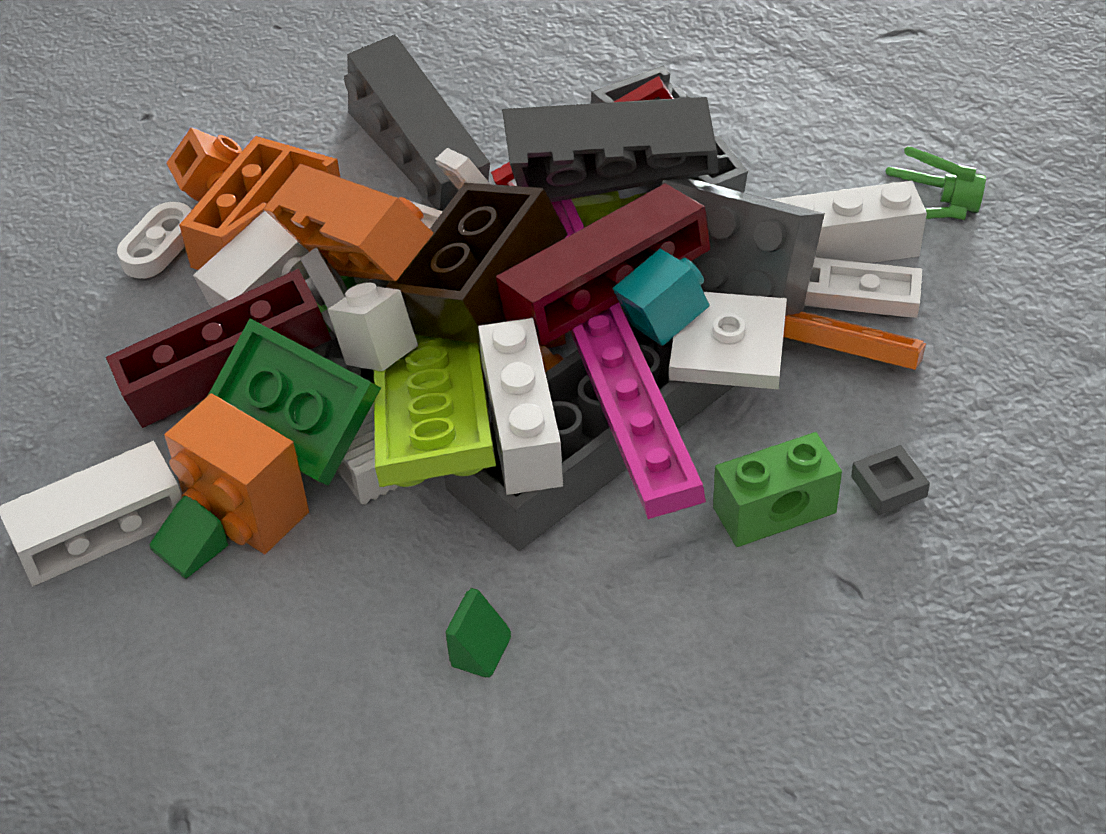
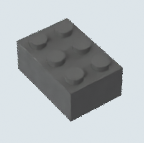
[662,179,825,316]

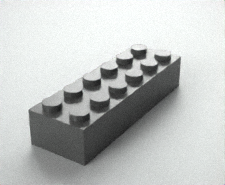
[444,315,734,552]

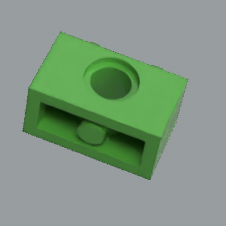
[713,432,842,548]

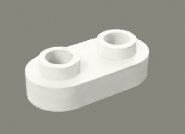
[117,202,191,279]

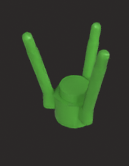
[885,146,986,220]

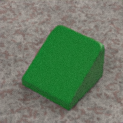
[149,496,228,579]
[445,588,511,678]

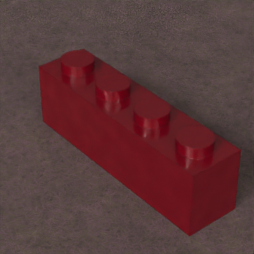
[496,183,711,346]
[106,268,332,428]

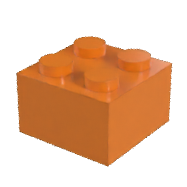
[164,393,309,555]

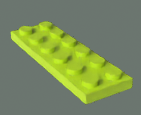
[374,335,496,487]

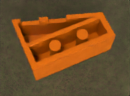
[179,136,341,270]
[263,164,434,281]

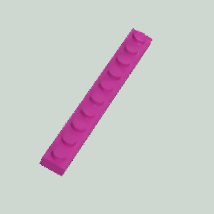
[552,199,706,519]

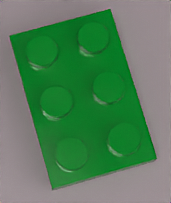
[208,319,381,486]

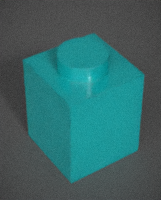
[612,248,710,346]

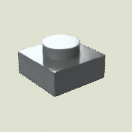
[851,445,930,515]

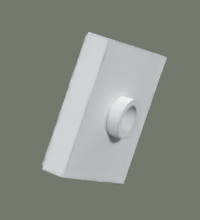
[669,292,787,389]

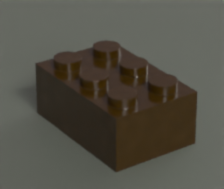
[385,183,568,344]

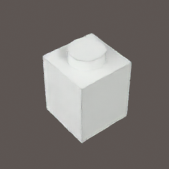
[327,283,418,371]

